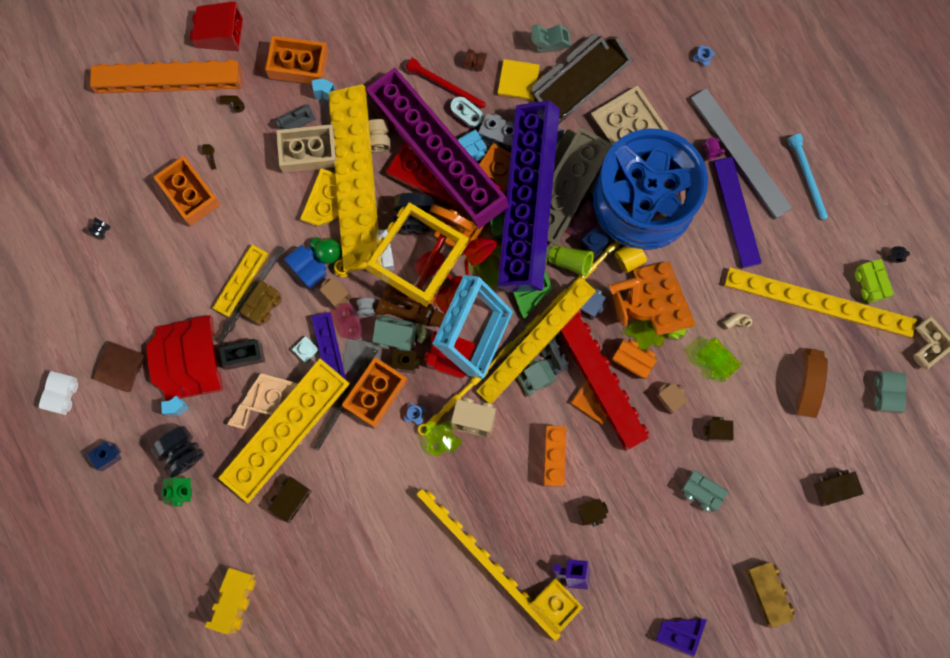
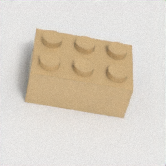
[277,124,336,173]
[451,398,496,439]

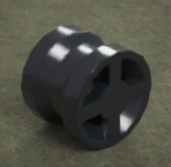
[87,217,111,240]

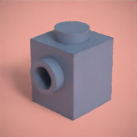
[580,288,607,320]

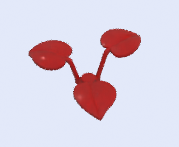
[415,238,497,314]

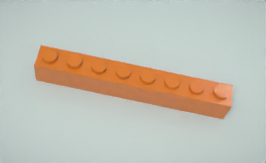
[90,59,242,94]

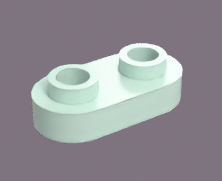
[451,97,483,128]

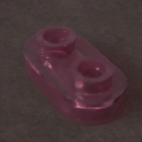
[336,303,363,340]

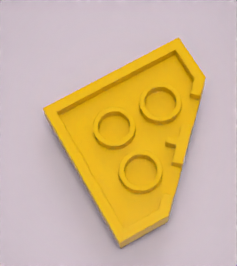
[300,168,339,227]

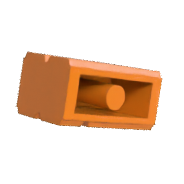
[612,338,658,380]

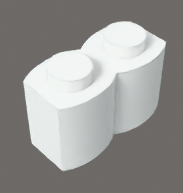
[39,371,78,415]

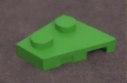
[513,271,552,318]

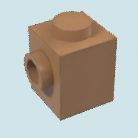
[320,277,351,310]
[656,382,689,414]

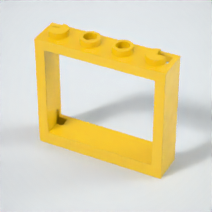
[366,202,469,307]

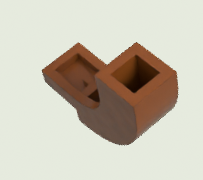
[796,348,828,418]

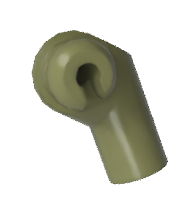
[407,320,429,344]

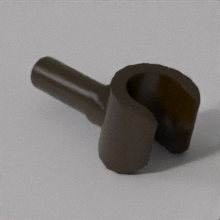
[202,144,217,170]

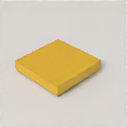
[498,59,540,101]
[529,578,583,635]

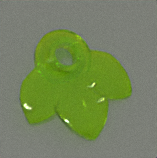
[627,320,665,351]
[425,421,462,456]

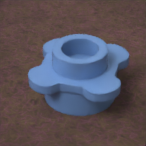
[693,45,715,66]
[404,403,426,425]

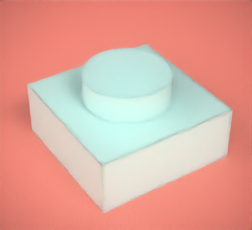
[292,336,319,364]

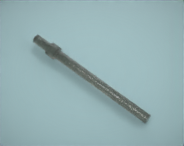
[215,245,285,344]
[312,347,378,451]

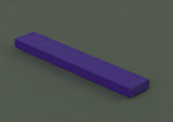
[713,157,762,269]

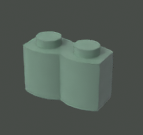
[874,371,906,414]

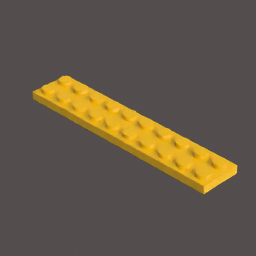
[329,84,382,273]

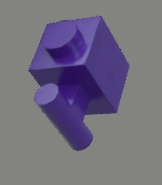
[553,559,590,589]

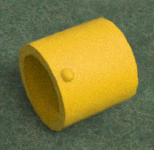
[615,246,647,273]

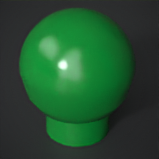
[310,237,341,264]

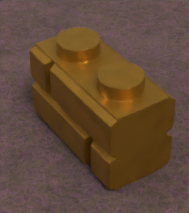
[239,280,282,326]

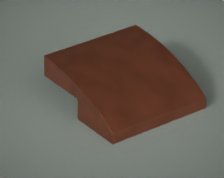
[94,341,145,393]

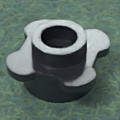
[887,246,910,263]

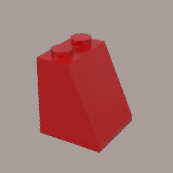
[190,1,243,52]

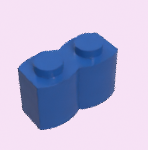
[284,245,327,290]

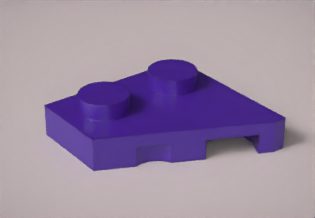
[655,619,707,657]

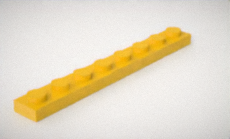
[477,278,597,404]

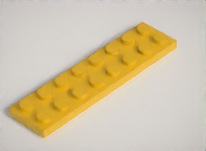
[218,358,350,504]

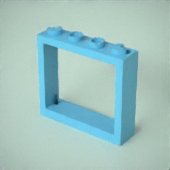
[433,275,513,379]

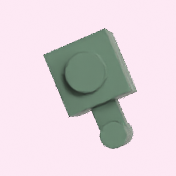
[517,359,557,397]

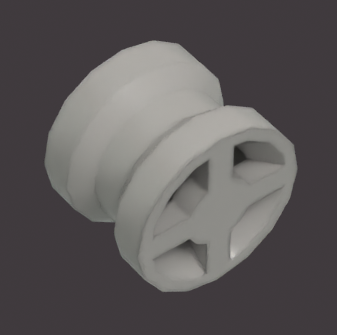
[356,298,376,317]

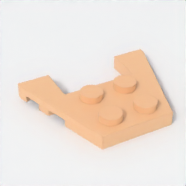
[228,373,302,444]

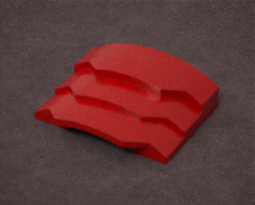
[146,315,223,401]

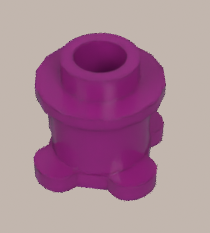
[702,137,725,161]

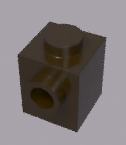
[391,349,421,374]
[703,417,734,442]
[577,499,609,527]

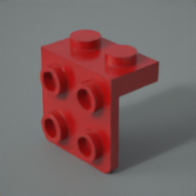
[424,329,475,379]

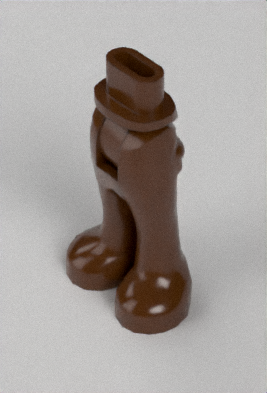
[376,283,445,327]

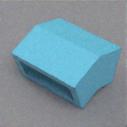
[312,79,336,101]
[162,396,189,417]

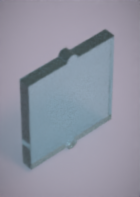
[344,339,381,373]

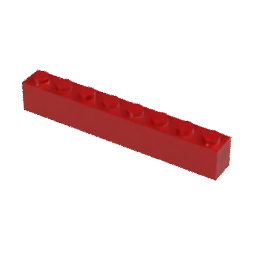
[559,310,649,451]

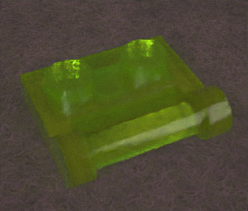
[474,244,502,290]

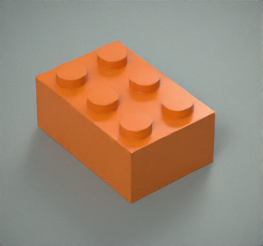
[265,36,329,84]
[153,155,221,226]
[342,357,409,429]

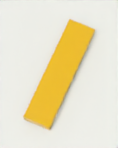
[213,244,269,318]

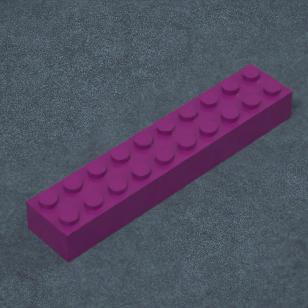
[366,67,509,229]

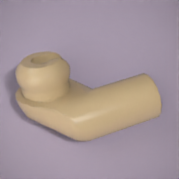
[722,313,753,330]

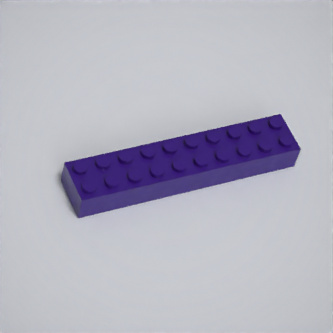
[498,100,560,292]

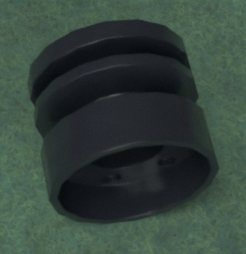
[393,193,433,235]
[151,426,205,477]

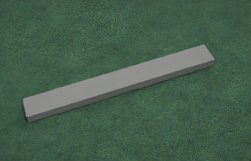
[691,88,792,219]

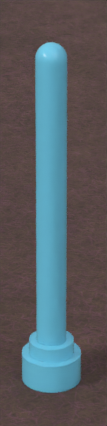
[787,133,828,220]

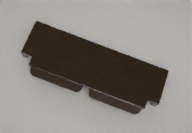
[530,34,633,125]

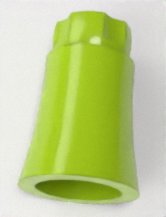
[548,245,594,277]

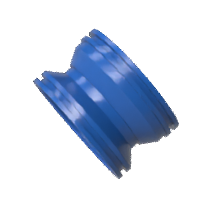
[593,128,708,250]

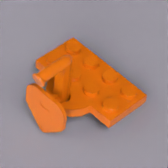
[608,261,695,336]

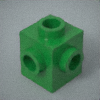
[162,478,192,507]

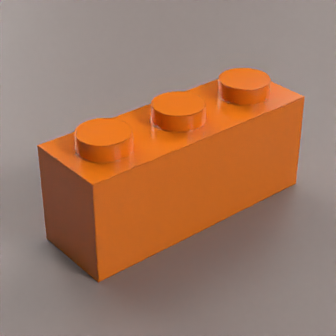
[544,426,566,487]

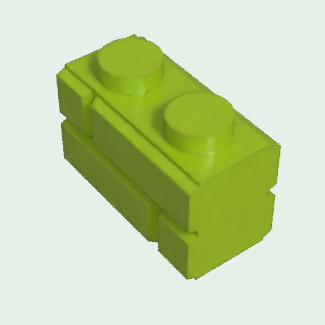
[855,259,894,304]

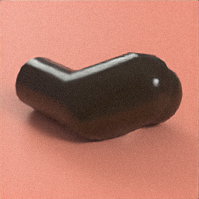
[220,95,245,113]

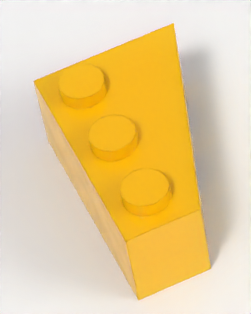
[205,568,256,635]

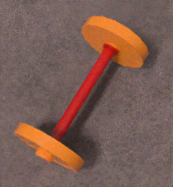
[394,205,474,307]

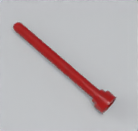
[406,57,486,109]

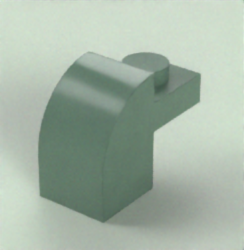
[531,24,571,53]

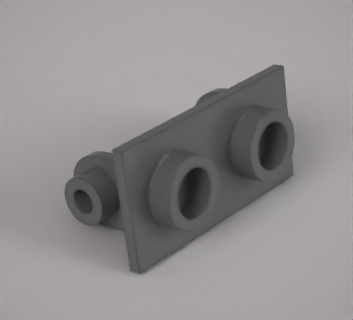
[275,104,316,130]
[541,337,570,376]

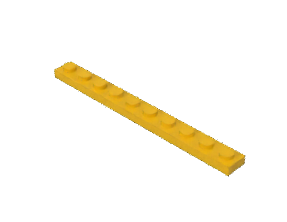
[724,267,917,338]
[417,489,561,641]

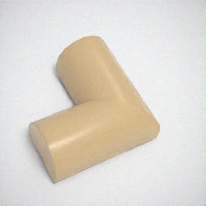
[913,316,950,370]

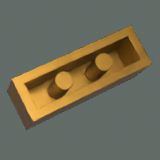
[746,562,795,628]

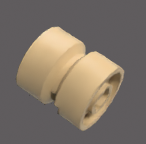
[369,119,391,152]

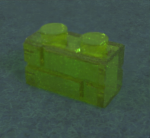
[696,337,742,382]

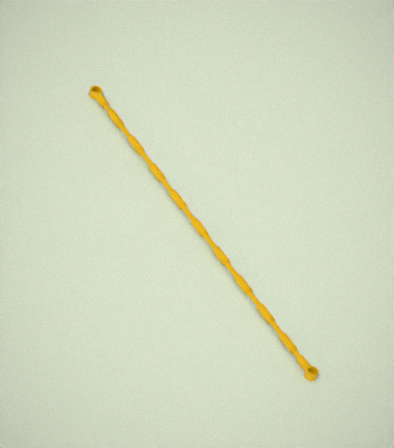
[418,186,672,436]

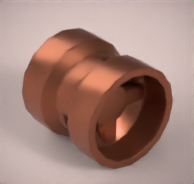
[464,49,487,71]

